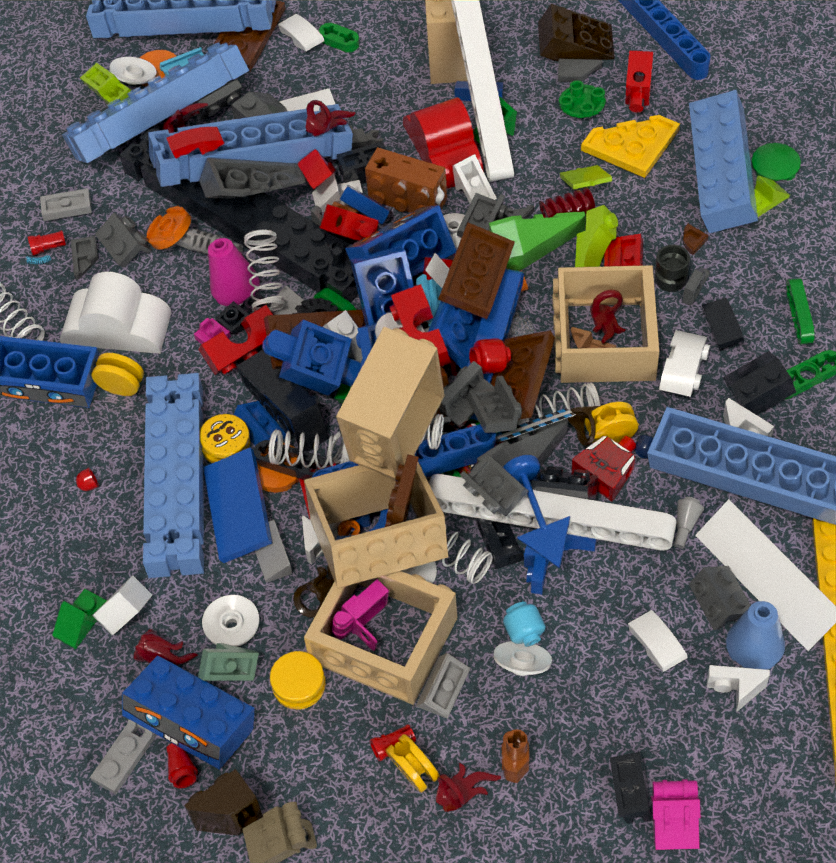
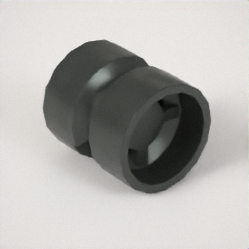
[654,245,690,292]

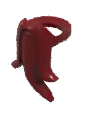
[306,100,356,137]
[162,103,208,133]
[590,290,626,344]
[133,629,198,665]
[436,763,501,812]

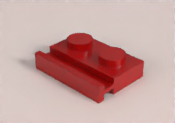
[604,234,643,267]

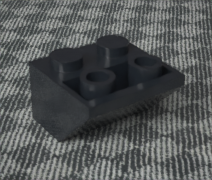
[532,467,598,501]

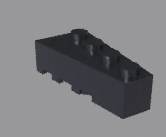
[236,350,329,452]

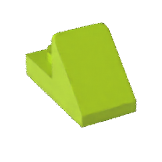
[754,176,790,217]

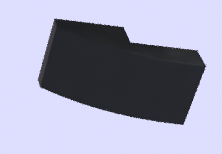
[215,291,272,334]
[702,298,744,349]

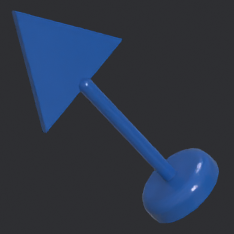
[503,455,571,568]

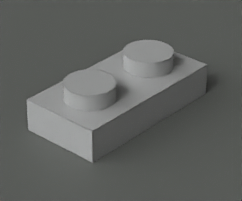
[40,188,92,221]

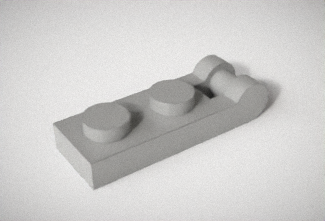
[90,720,157,794]

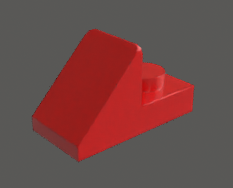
[298,149,336,189]

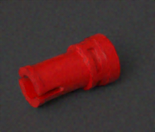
[28,230,66,256]
[369,724,416,762]

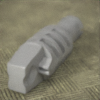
[175,228,243,255]

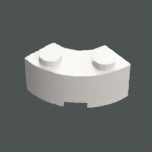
[659,330,710,397]

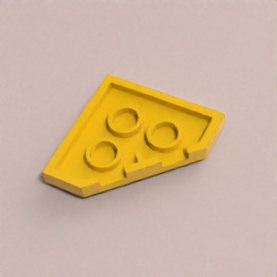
[581,115,680,178]

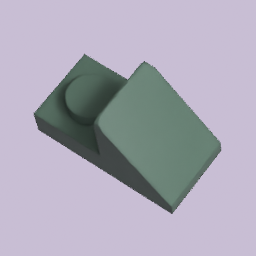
[198,643,259,681]

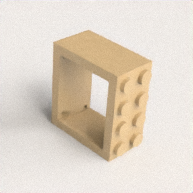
[425,0,467,84]
[552,266,659,383]
[336,327,445,480]
[304,455,448,588]
[304,571,457,705]

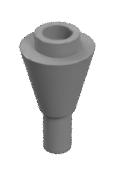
[673,497,704,549]

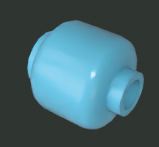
[503,601,546,647]

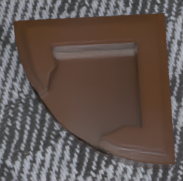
[683,223,708,255]

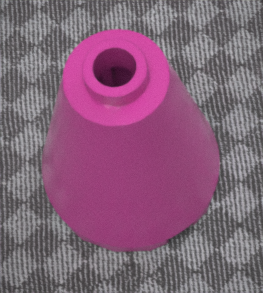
[208,238,260,306]

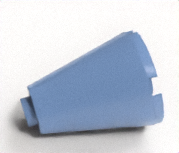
[726,601,785,670]

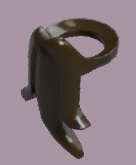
[567,405,602,445]
[293,565,335,618]

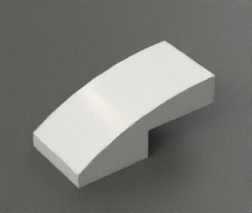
[278,14,324,51]
[628,610,688,672]

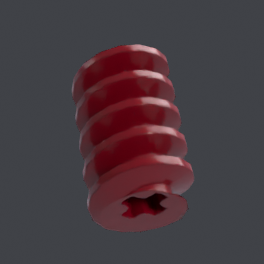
[539,187,595,218]

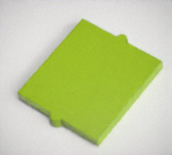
[560,165,612,189]

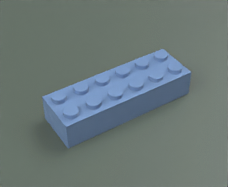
[689,90,758,233]

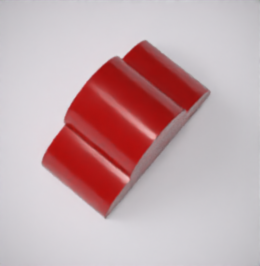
[403,97,484,189]

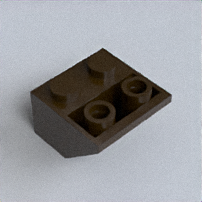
[184,769,263,836]

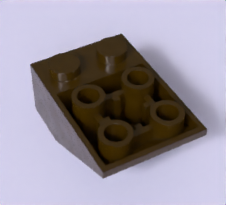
[538,4,615,62]

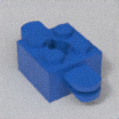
[263,320,361,396]

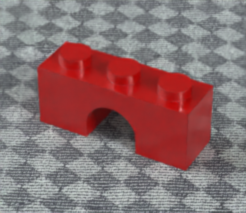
[390,284,451,367]
[198,305,273,375]

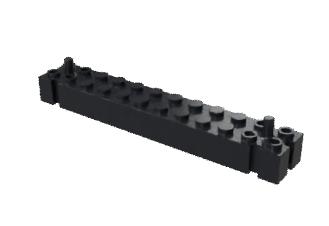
[120,126,358,303]

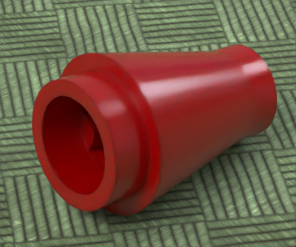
[166,743,198,788]

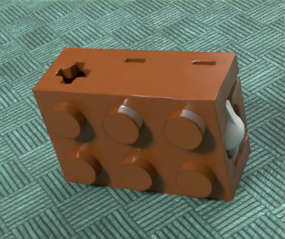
[365,147,447,213]

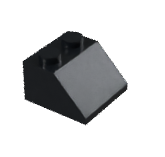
[723,351,796,415]

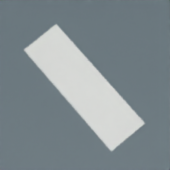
[695,499,836,651]

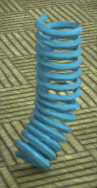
[26,255,51,265]

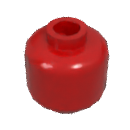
[469,338,511,374]

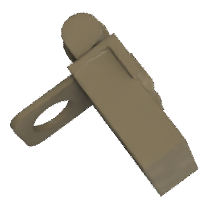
[243,802,317,863]

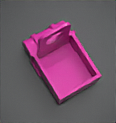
[332,579,389,651]
[651,779,700,850]

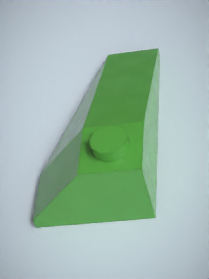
[489,212,586,271]

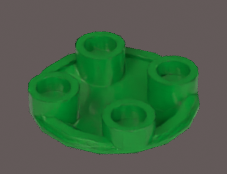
[558,80,606,118]
[752,143,801,181]

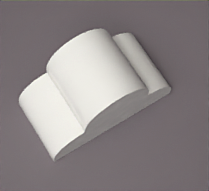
[60,272,172,354]

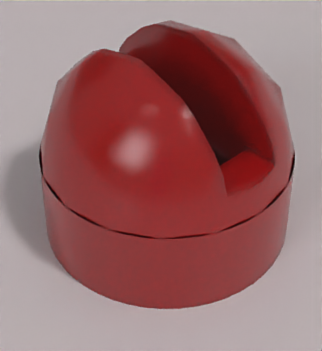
[76,468,99,491]

